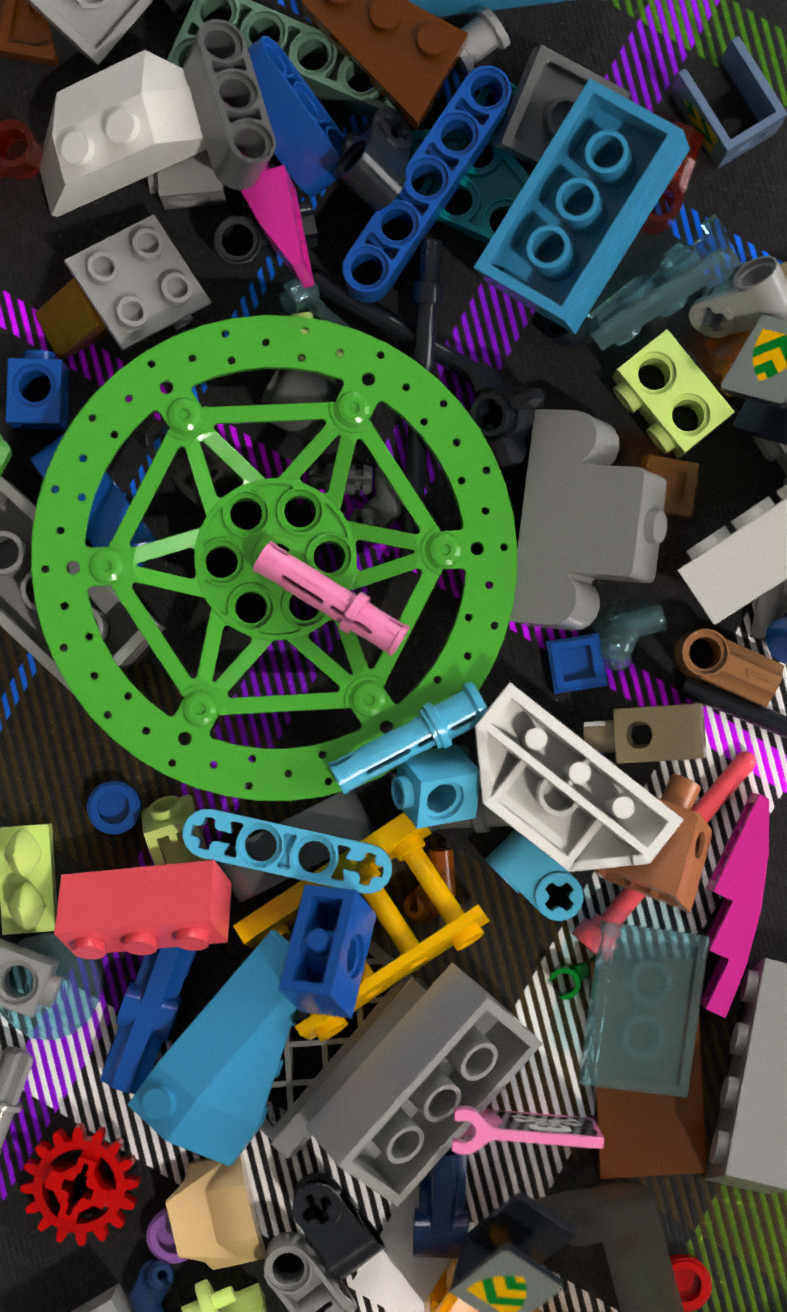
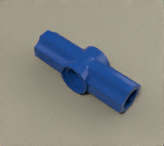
[100,947,197,1094]

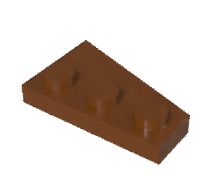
[302,0,469,131]

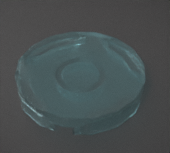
[0,932,103,1040]

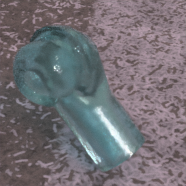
[600,605,667,671]

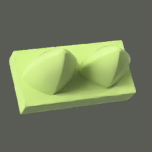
[0,823,57,935]

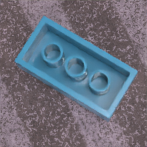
[474,78,690,334]

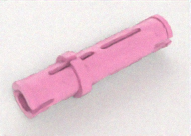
[252,541,410,657]

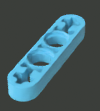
[183,809,392,894]

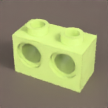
[612,329,735,459]

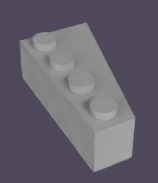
[704,958,787,1194]

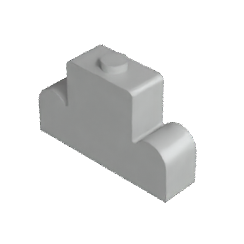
[509,409,667,631]

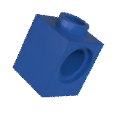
[6,350,70,431]

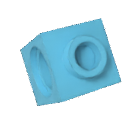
[391,744,480,829]

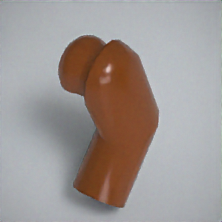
[403,848,456,922]

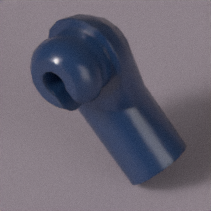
[129,1258,175,1312]

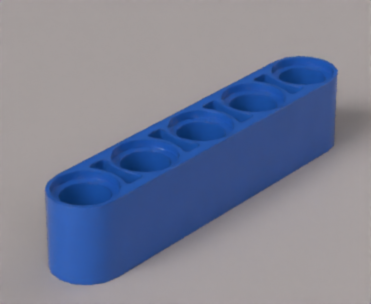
[343,66,511,303]

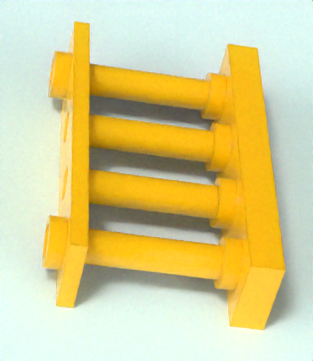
[233,812,490,1041]

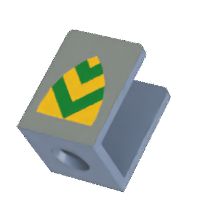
[669,36,787,169]

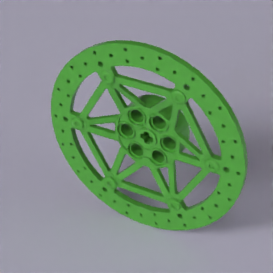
[31,315,517,801]

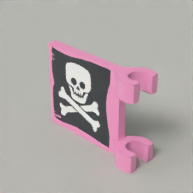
[451,1106,604,1155]

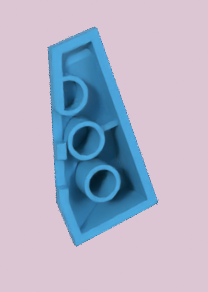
[127,930,300,1166]

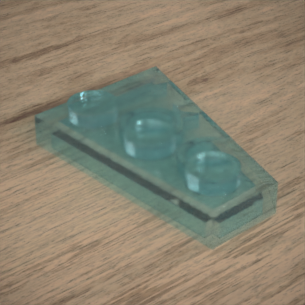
[588,213,741,351]

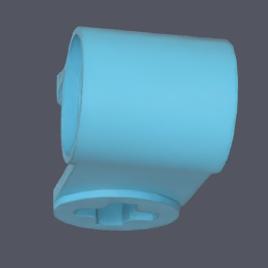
[484,829,584,921]

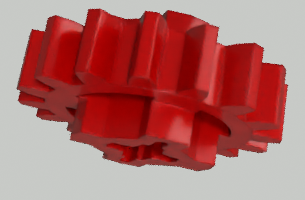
[20,1123,141,1246]

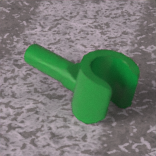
[549,948,620,1000]

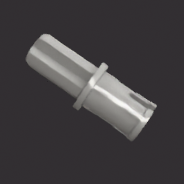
[0,1046,33,1155]

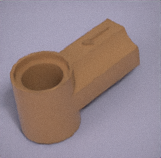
[673,628,785,708]

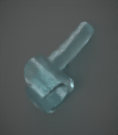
[279,278,350,328]

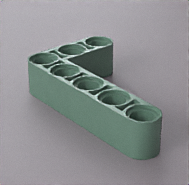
[166,0,434,130]

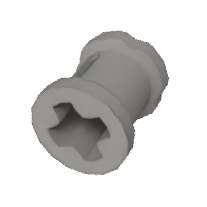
[455,6,510,76]

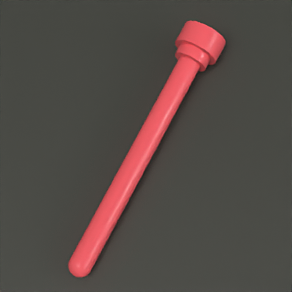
[571,751,756,961]

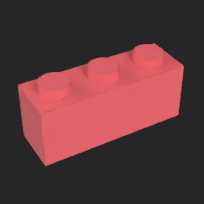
[54,860,232,960]

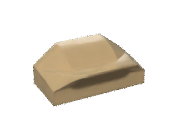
[165,1153,266,1270]

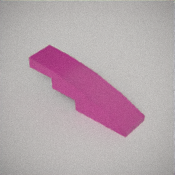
[226,103,315,288]
[699,793,769,1018]

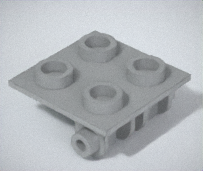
[64,214,211,351]

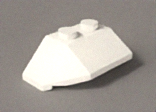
[39,50,207,217]
[475,683,683,872]

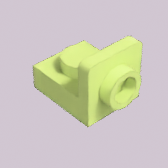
[141,795,210,866]

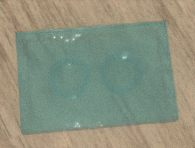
[579,920,709,1098]

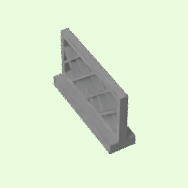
[259,939,429,1159]

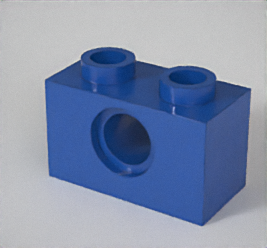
[278,885,377,1018]

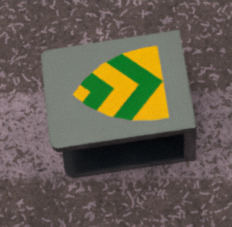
[721,314,787,445]
[449,1192,576,1312]

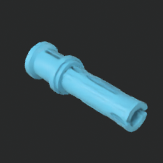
[328,680,488,794]

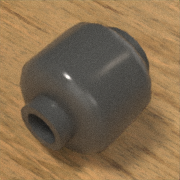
[261,369,339,441]

